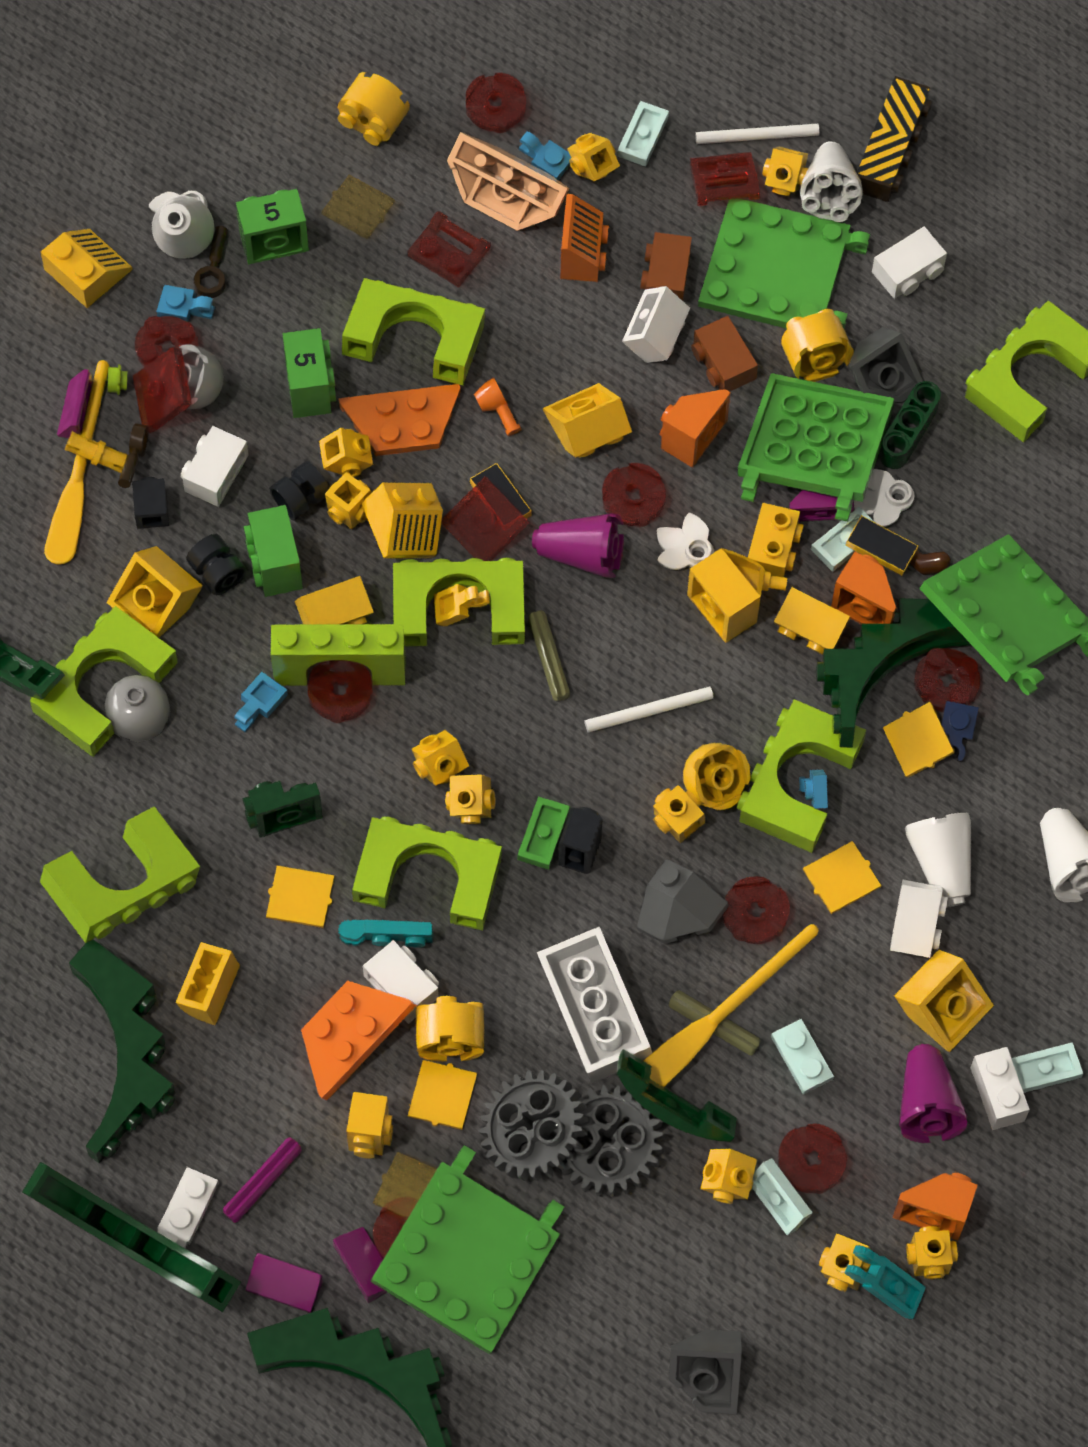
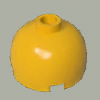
[683,743,751,810]

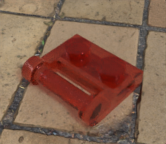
[690,152,760,206]
[407,211,491,288]

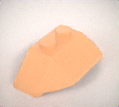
[447,132,569,231]

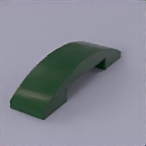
[0,638,65,699]
[616,1049,737,1142]

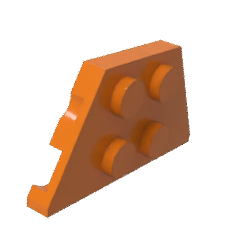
[339,384,461,456]
[301,981,417,1100]

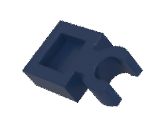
[941,701,979,762]

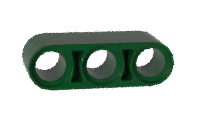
[880,381,941,469]

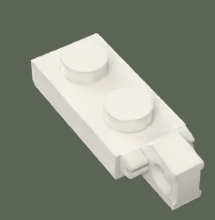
[158,1167,219,1248]

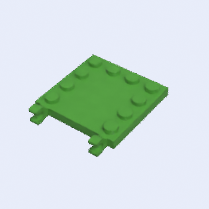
[698,196,870,329]
[738,373,894,522]
[920,534,1088,695]
[370,1145,564,1354]

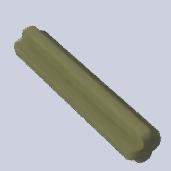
[529,610,570,701]
[669,990,761,1056]

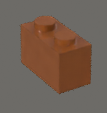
[640,232,692,301]
[691,315,758,392]

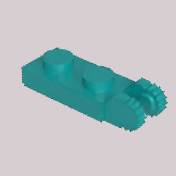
[338,919,434,948]
[845,1245,926,1319]

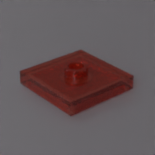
[133,347,192,433]
[441,476,530,561]

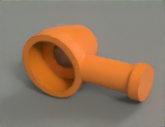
[474,378,521,436]

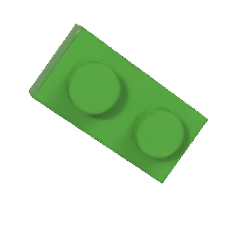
[517,796,570,870]

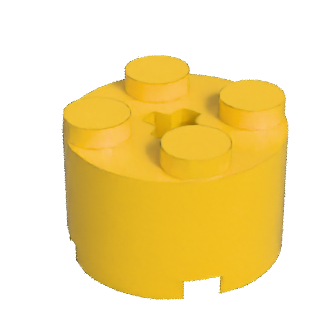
[338,72,410,146]
[781,309,854,382]
[416,996,484,1062]

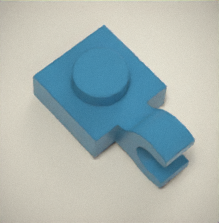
[519,131,571,180]
[156,285,215,323]
[234,672,288,732]
[799,769,828,809]

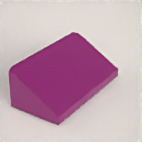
[57,369,93,438]
[333,1227,387,1303]
[245,1253,323,1313]

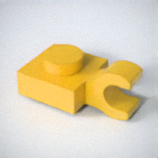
[434,584,490,626]

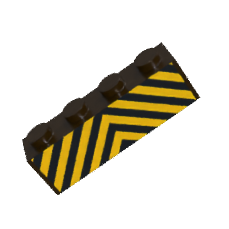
[857,76,933,202]

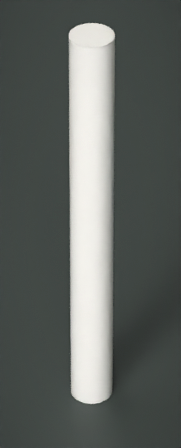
[695,123,819,145]
[584,686,713,733]

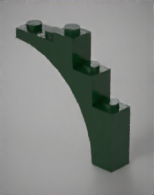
[816,598,971,748]
[69,939,175,1163]
[22,1162,241,1312]
[247,1308,452,1447]

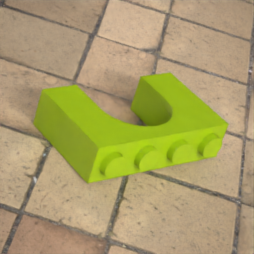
[342,278,485,385]
[965,300,1088,443]
[393,558,525,646]
[30,606,178,757]
[271,624,406,686]
[737,699,867,853]
[40,806,200,943]
[352,816,502,931]

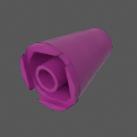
[532,513,624,578]
[899,1044,967,1143]

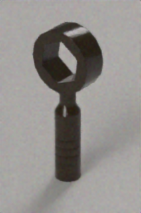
[194,226,228,298]
[118,423,149,488]

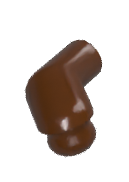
[909,549,951,575]

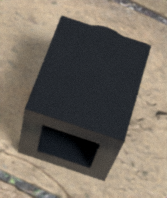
[132,477,169,529]

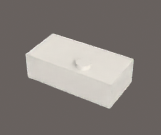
[537,927,652,1083]

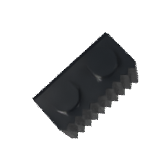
[558,807,603,874]

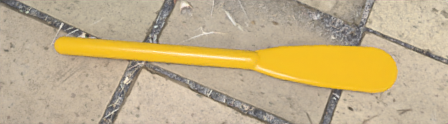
[44,360,109,565]
[643,924,819,1087]

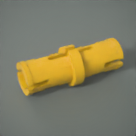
[64,431,127,473]

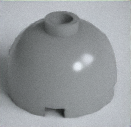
[162,345,224,409]
[104,675,171,742]

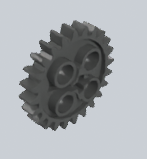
[479,1070,589,1181]
[553,1085,664,1197]

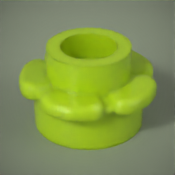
[107,364,128,396]

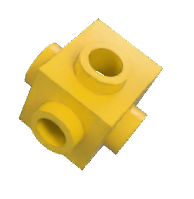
[567,133,620,181]
[762,146,808,196]
[319,428,373,477]
[325,472,372,530]
[411,730,469,786]
[445,775,496,824]
[653,785,705,843]
[701,1149,757,1204]
[906,1226,958,1279]
[819,1233,871,1292]

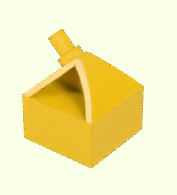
[687,548,788,643]

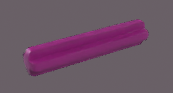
[223,1137,302,1223]

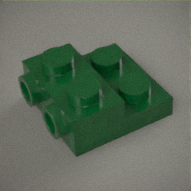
[242,781,323,838]

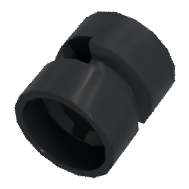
[269,461,329,521]
[186,534,247,596]

